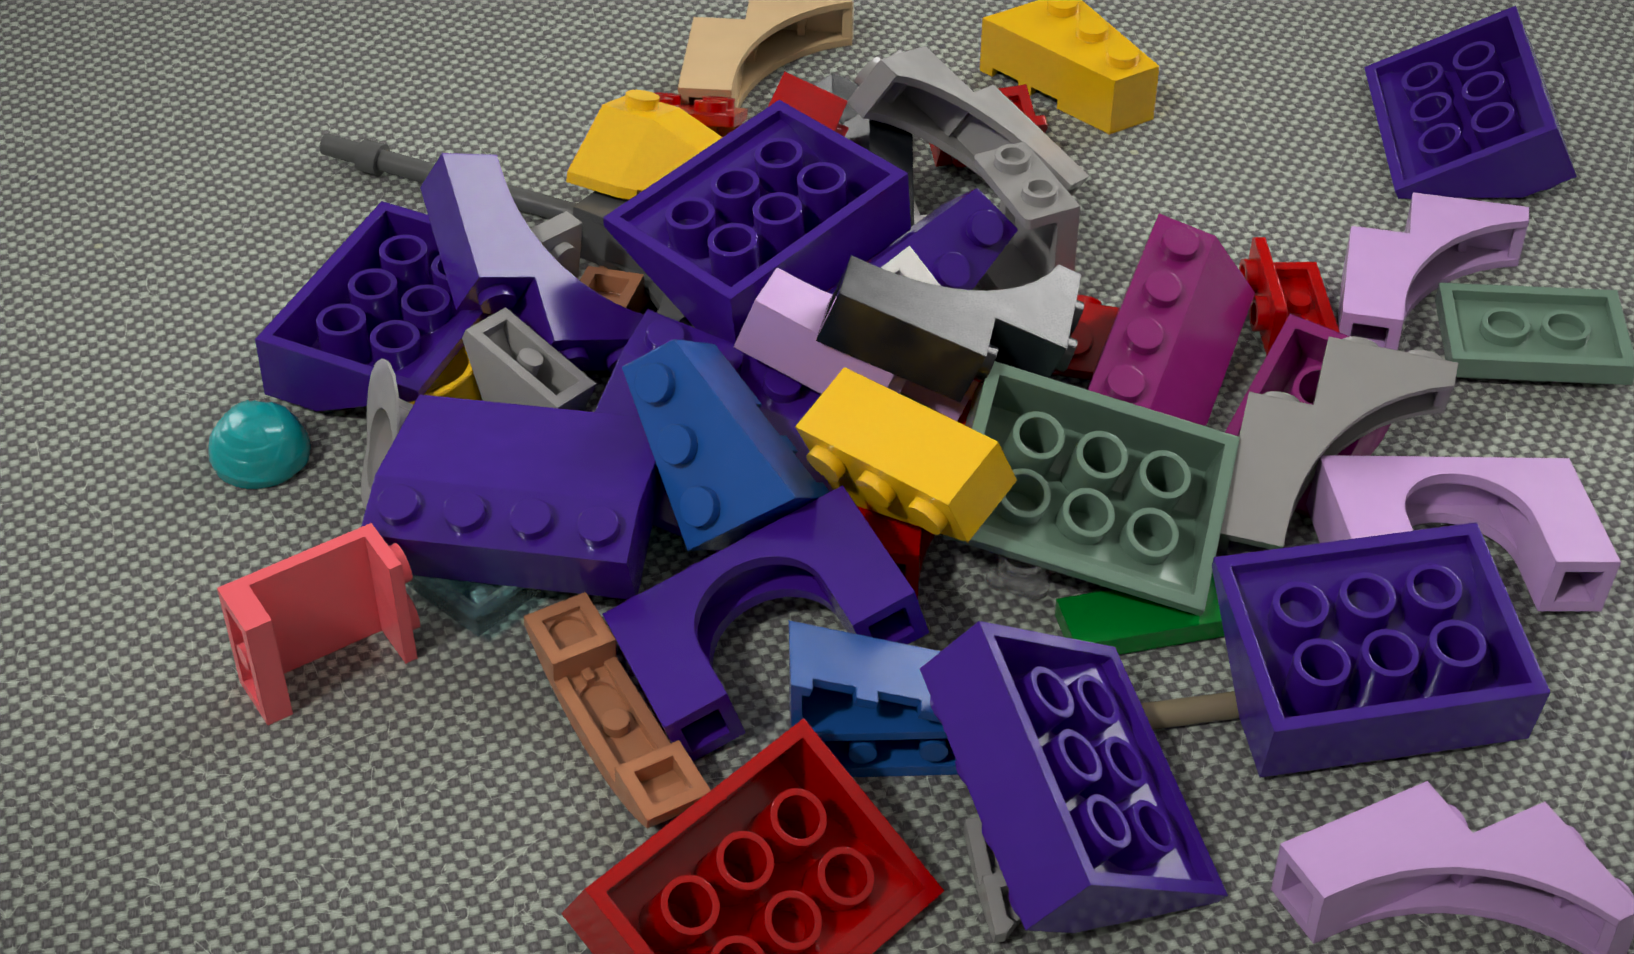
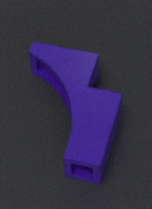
[420,153,644,374]

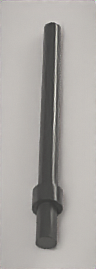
[320,133,577,219]

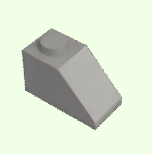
[462,307,596,411]

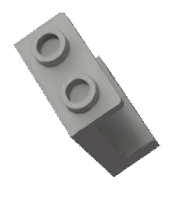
[974,141,1080,291]

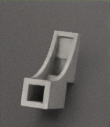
[847,46,1089,196]
[1216,336,1459,557]

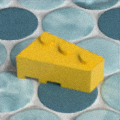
[980,0,1159,135]
[795,367,1017,543]

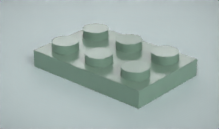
[1435,283,1634,385]

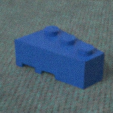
[622,339,830,551]
[789,620,958,777]

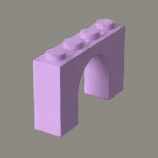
[1306,455,1621,612]

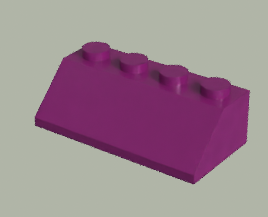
[1086,213,1255,426]

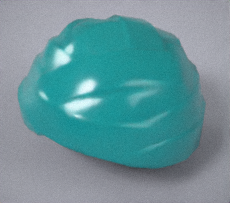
[208,400,311,489]

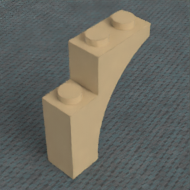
[678,0,854,108]

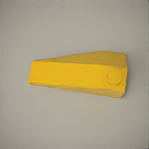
[566,90,723,200]

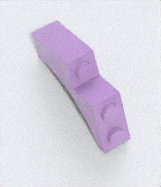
[1337,192,1529,350]
[734,268,979,421]
[1271,781,1634,954]

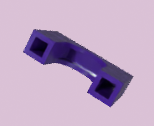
[602,485,929,762]

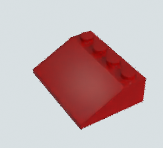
[561,718,944,954]

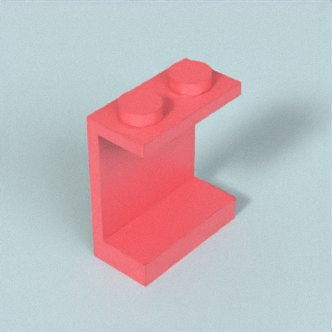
[217,523,420,725]

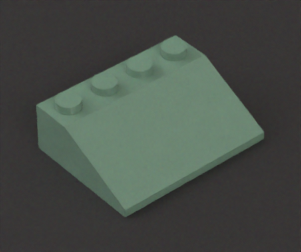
[943,361,1240,616]

